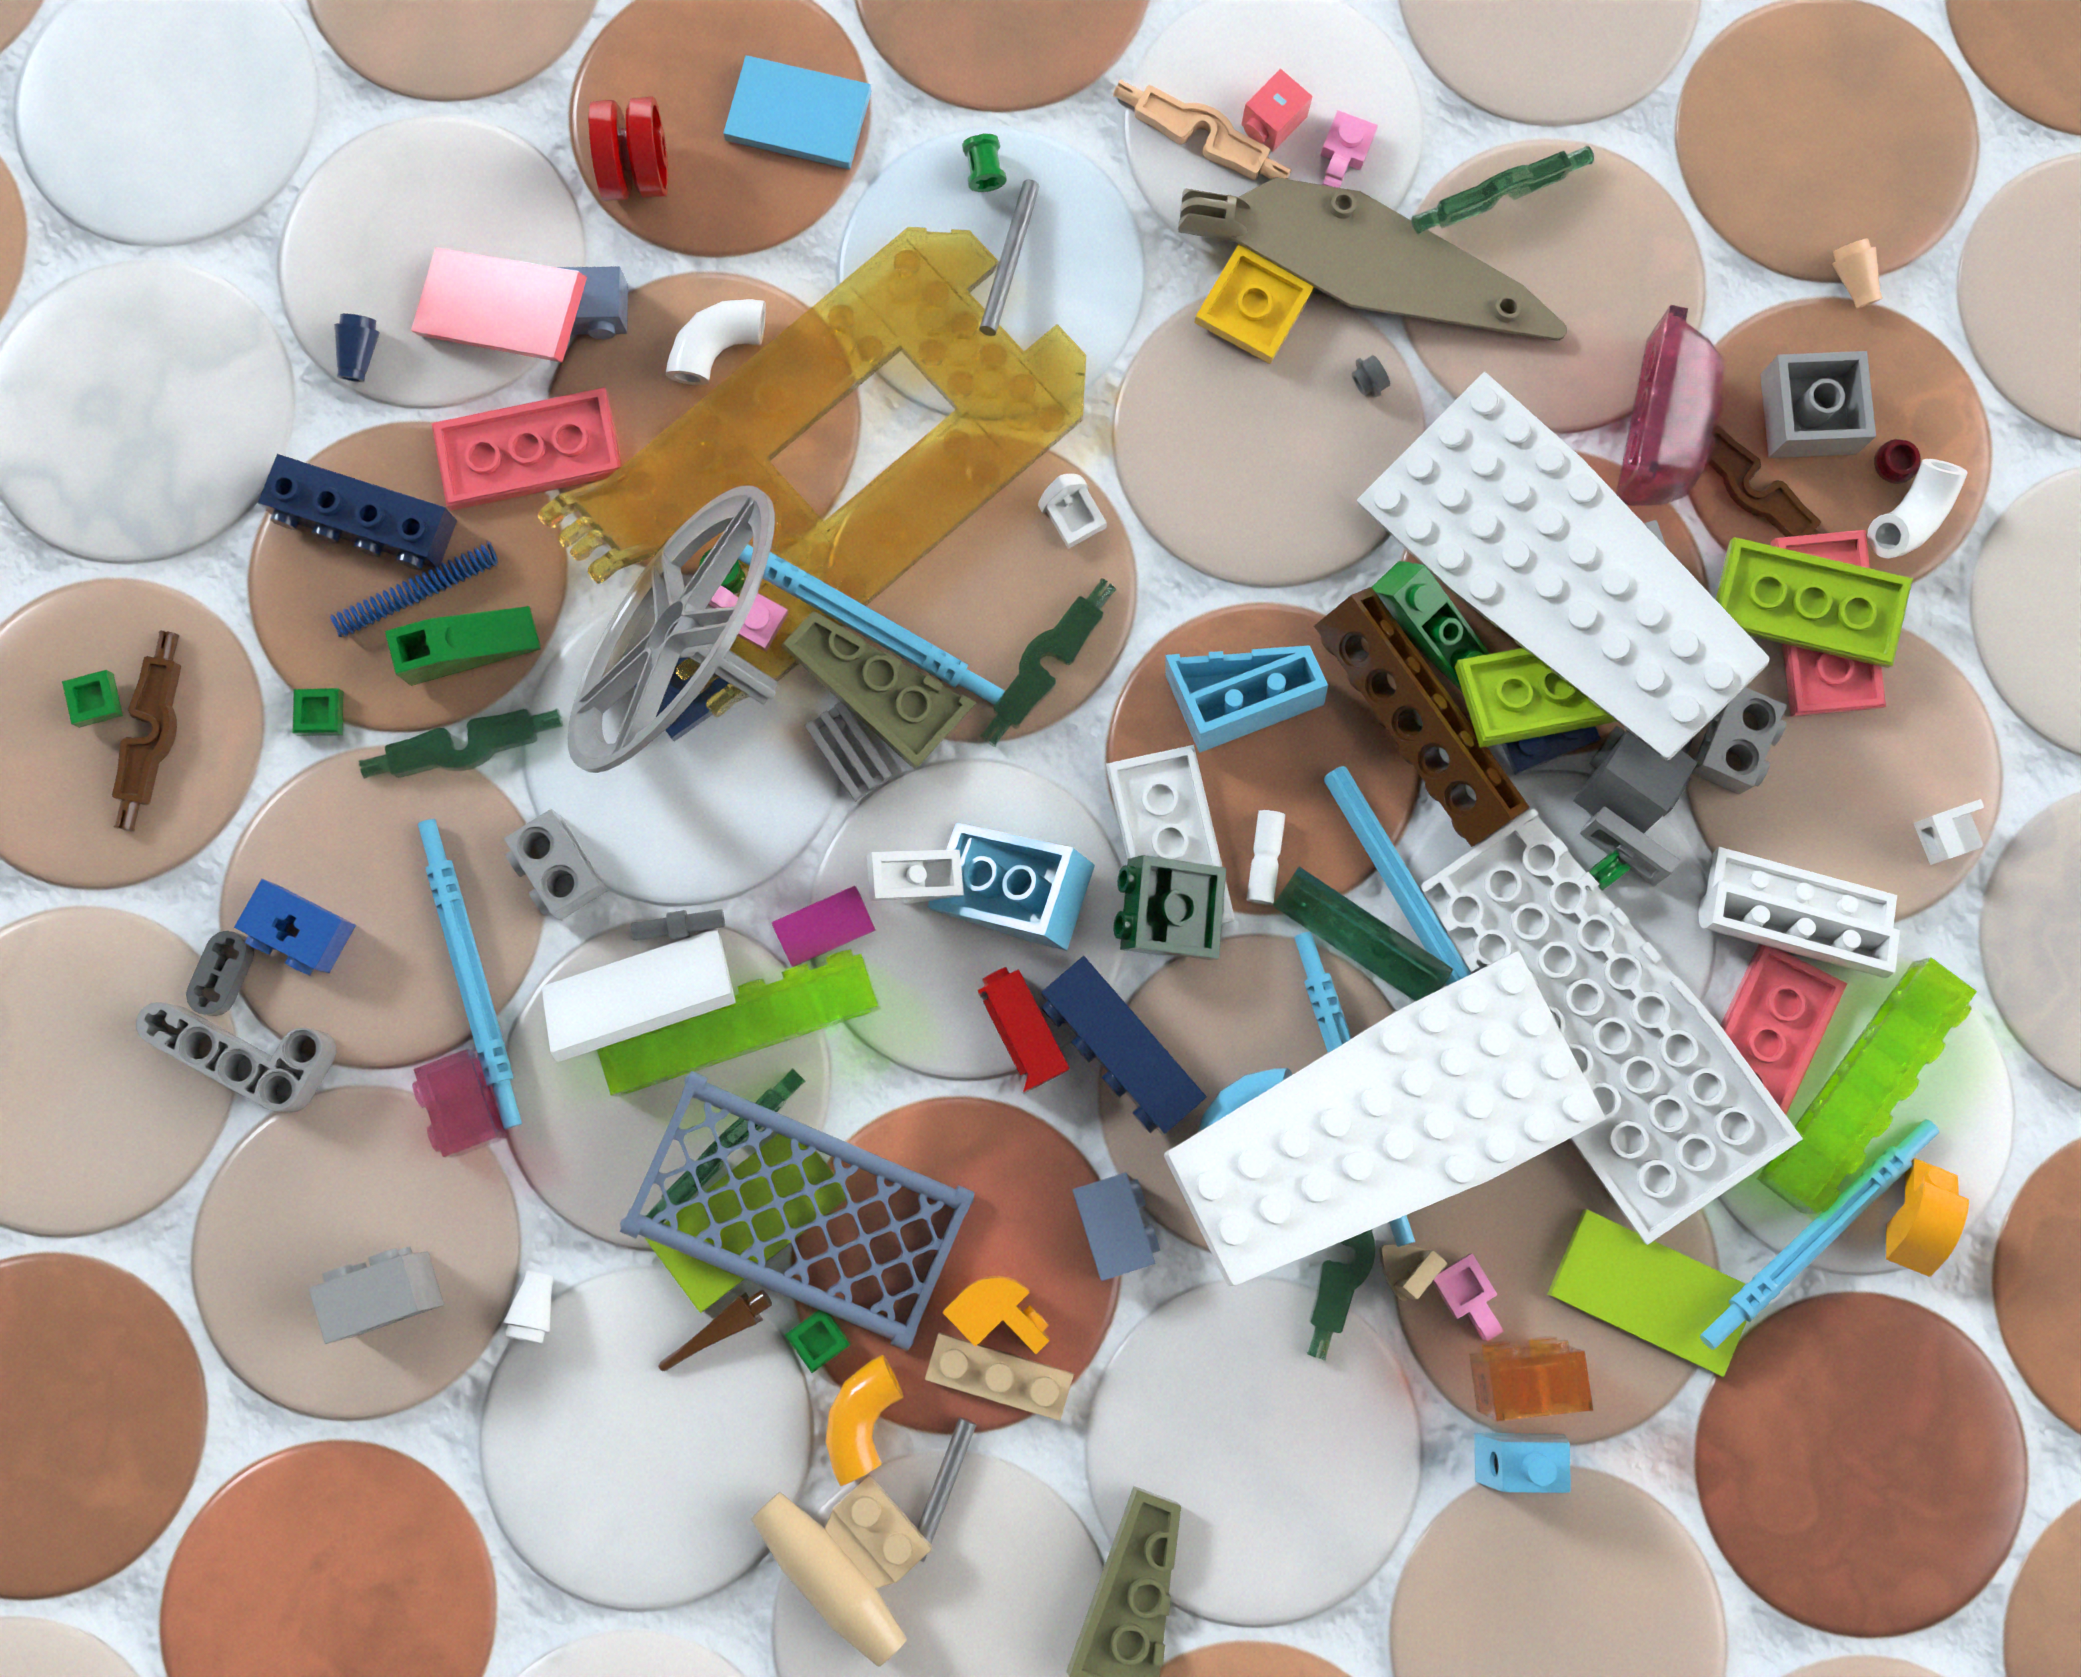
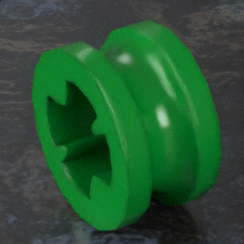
[1586,849,1631,890]

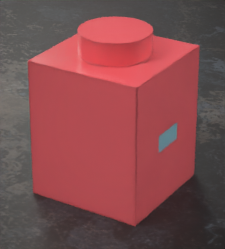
[1241,68,1313,152]

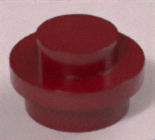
[1874,439,1921,484]

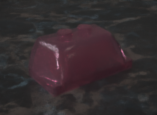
[1616,305,1724,506]

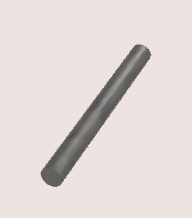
[979,179,1040,336]

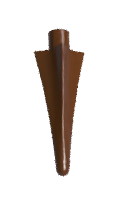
[658,1289,772,1372]

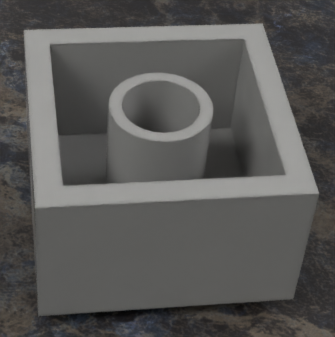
[1760,351,1876,458]
[308,1247,444,1344]

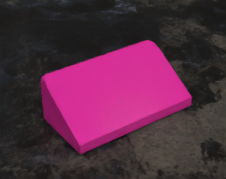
[771,886,876,968]

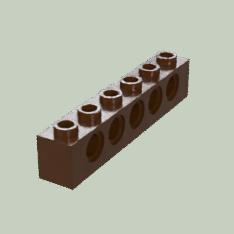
[1314,587,1530,847]

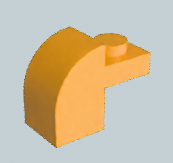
[1886,1158,1969,1277]
[942,1276,1049,1354]

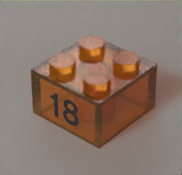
[1469,1336,1593,1421]

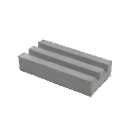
[804,702,893,802]
[1579,806,1680,886]

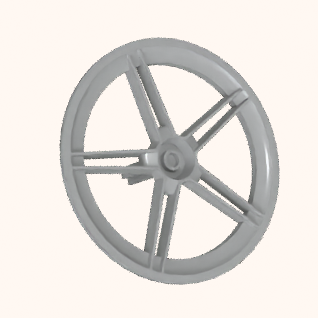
[567,485,778,773]

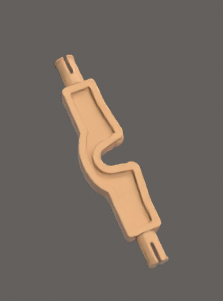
[1113,79,1291,180]

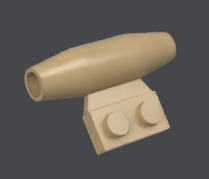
[751,1474,933,1667]

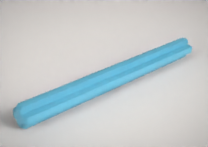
[1324,766,1471,986]

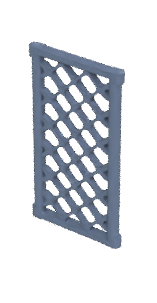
[620,1071,975,1351]

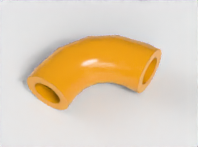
[825,1355,904,1486]

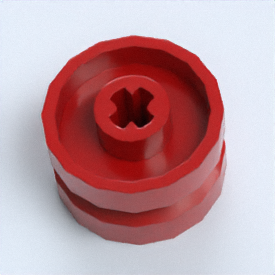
[588,96,668,201]

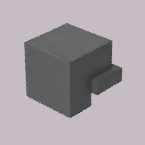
[1573,726,1698,834]

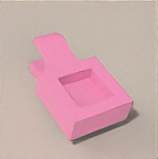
[1320,110,1378,188]
[708,585,789,652]
[1432,1253,1504,1341]

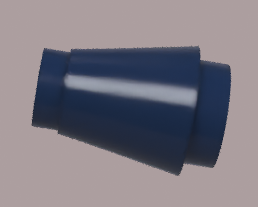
[334,313,380,382]

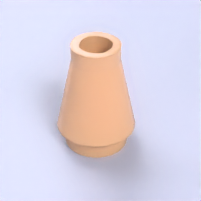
[1832,238,1883,309]

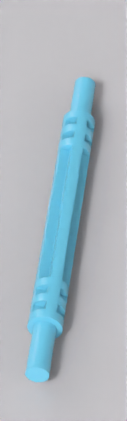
[738,544,1005,706]
[417,819,522,1130]
[1294,931,1415,1247]
[1700,1119,1940,1350]

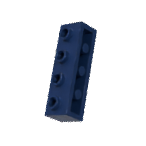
[258,454,457,570]
[1041,955,1207,1135]

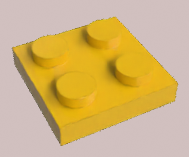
[1194,244,1314,364]

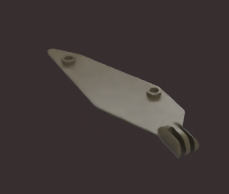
[1178,177,1567,341]

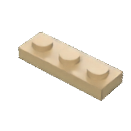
[925,1332,1074,1421]

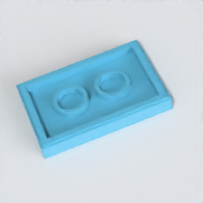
[723,55,872,170]

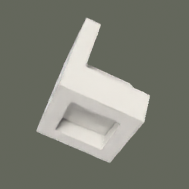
[1913,799,1984,865]

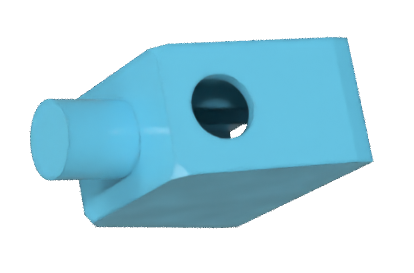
[1474,1433,1571,1493]

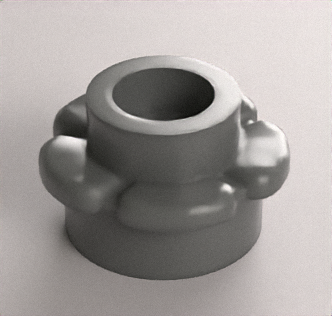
[1351,355,1390,397]

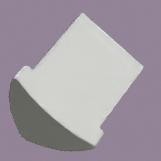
[1038,474,1107,549]

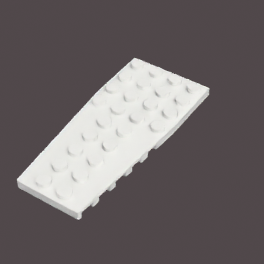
[1357,371,1769,760]
[1420,809,1803,1245]
[1164,951,1606,1286]

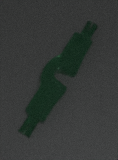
[1411,146,1594,234]
[980,578,1116,747]
[359,708,563,779]
[645,1068,806,1223]
[1307,1229,1375,1361]

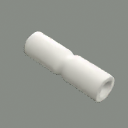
[1247,810,1285,905]

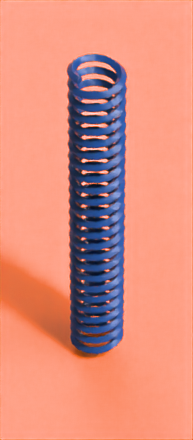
[330,541,498,637]

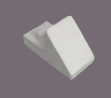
[867,850,964,904]

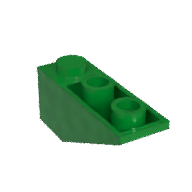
[1372,561,1490,693]
[385,606,541,686]

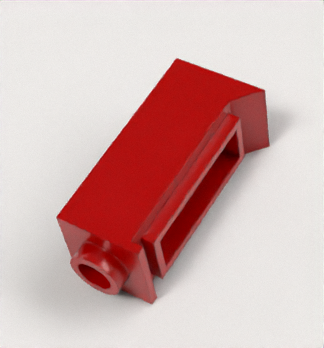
[977,967,1070,1094]

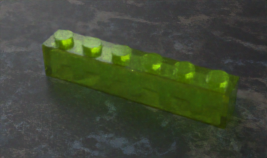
[597,949,881,1097]
[1756,957,1977,1214]

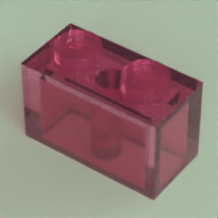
[412,1049,507,1158]

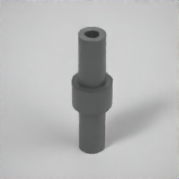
[631,909,725,941]

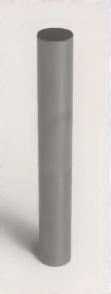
[917,1417,977,1562]

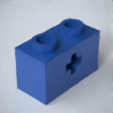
[234,878,356,976]

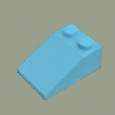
[927,823,1095,951]

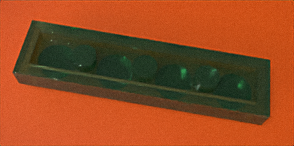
[1272,866,1453,1001]

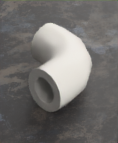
[666,299,766,385]
[1867,459,1967,559]

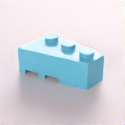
[1165,646,1328,753]

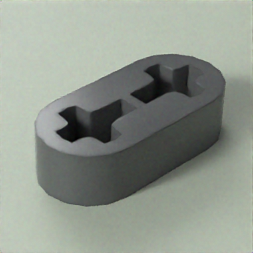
[186,931,255,1016]

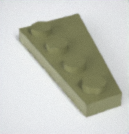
[781,611,977,770]
[1066,1486,1181,1677]

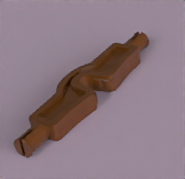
[1677,411,1821,537]
[112,630,181,831]

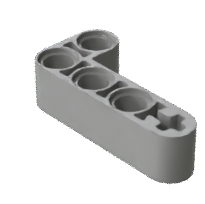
[136,1002,337,1112]

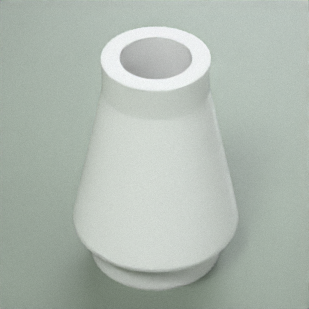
[503,1271,554,1344]

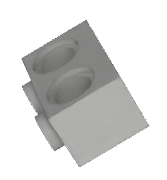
[1691,687,1787,794]
[504,809,608,920]

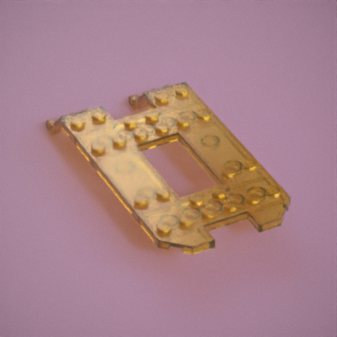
[538,227,1086,717]

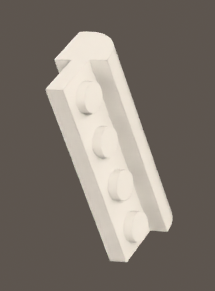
[1698,847,1900,978]

